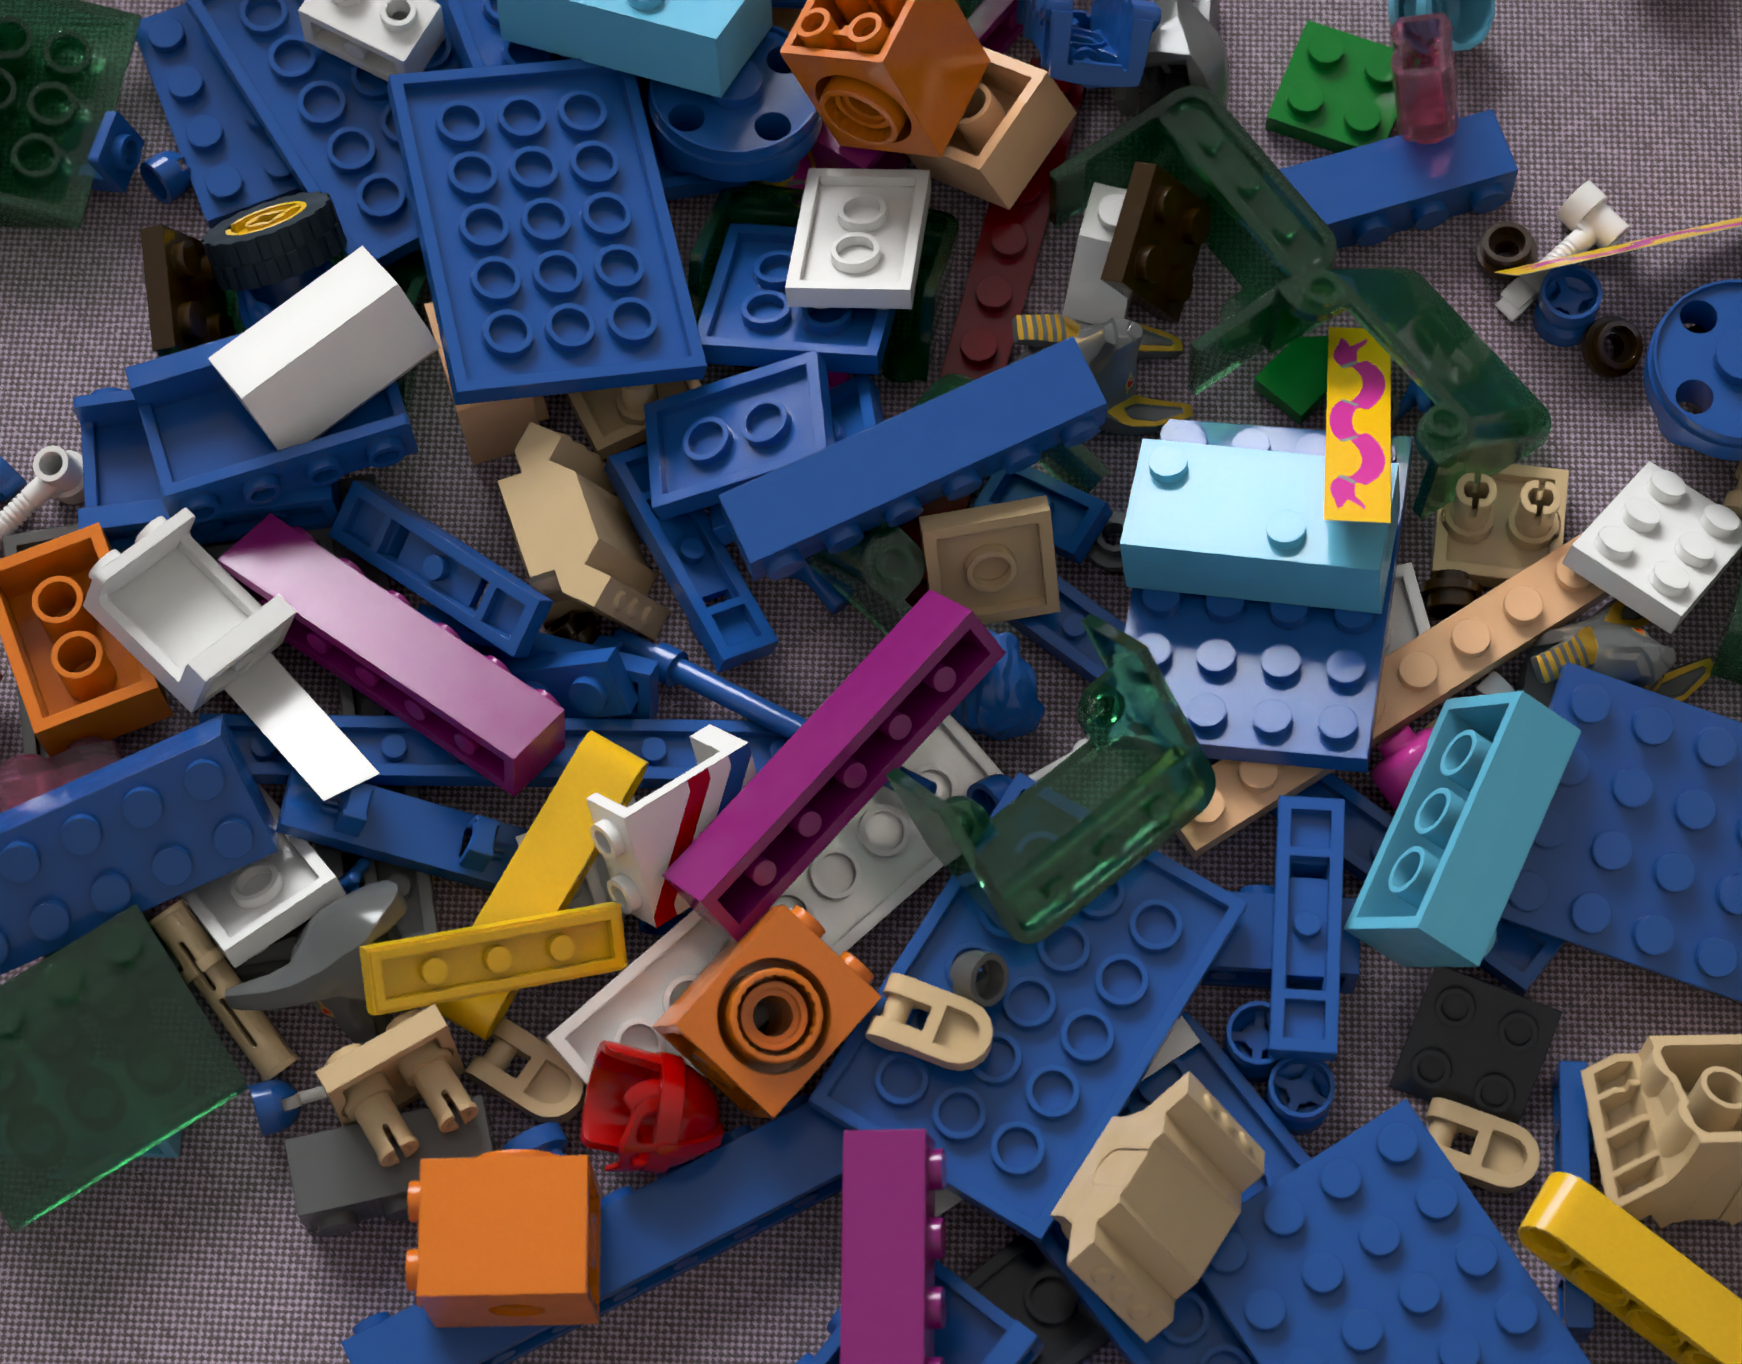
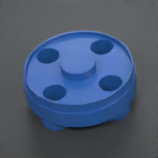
[647,25,823,183]
[1643,279,1742,461]

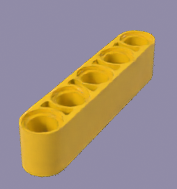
[429,730,649,1041]
[1517,1172,1742,1364]

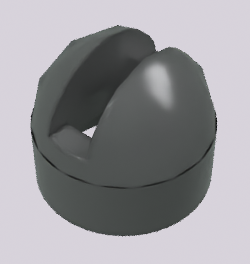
[949,950,1009,1007]

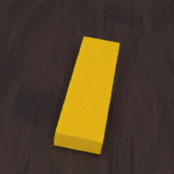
[359,902,628,1016]

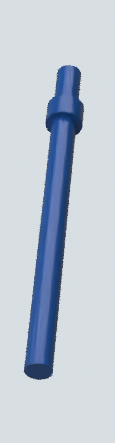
[611,628,937,806]

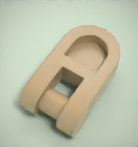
[865,973,993,1071]
[464,1018,586,1124]
[1425,1098,1540,1194]

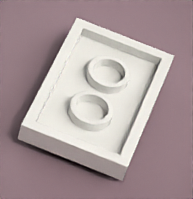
[785,168,931,310]
[1562,461,1742,634]
[179,784,346,968]

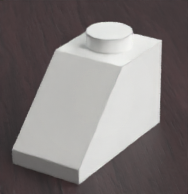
[1063,182,1131,325]

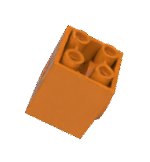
[779,0,991,158]
[652,904,882,1118]
[405,1149,601,1328]

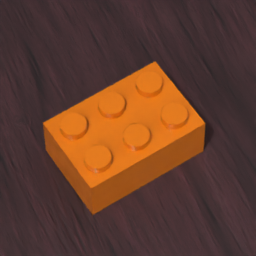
[0,522,174,762]

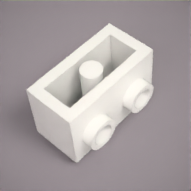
[298,0,446,81]

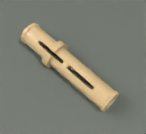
[148,898,299,1081]

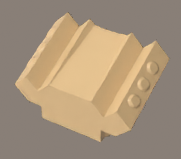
[498,421,671,640]
[1581,1034,1742,1229]
[1050,1071,1265,1343]

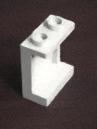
[83,507,297,713]

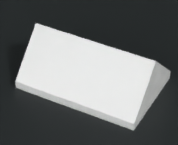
[208,246,440,450]

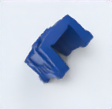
[1016,0,1161,89]

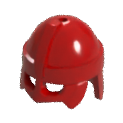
[580,1040,724,1173]

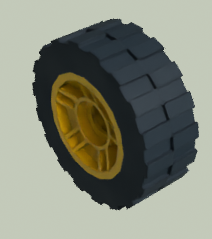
[201,191,347,292]

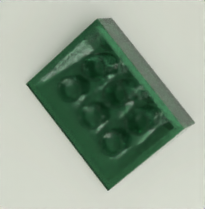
[0,0,142,228]
[0,904,249,1232]

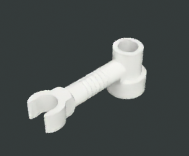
[1495,180,1630,322]
[0,446,85,551]

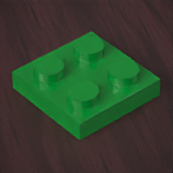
[1265,20,1420,153]

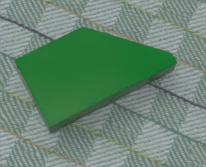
[1253,336,1328,425]

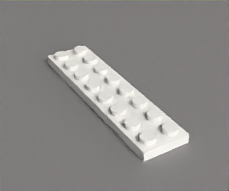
[544,714,1004,1089]

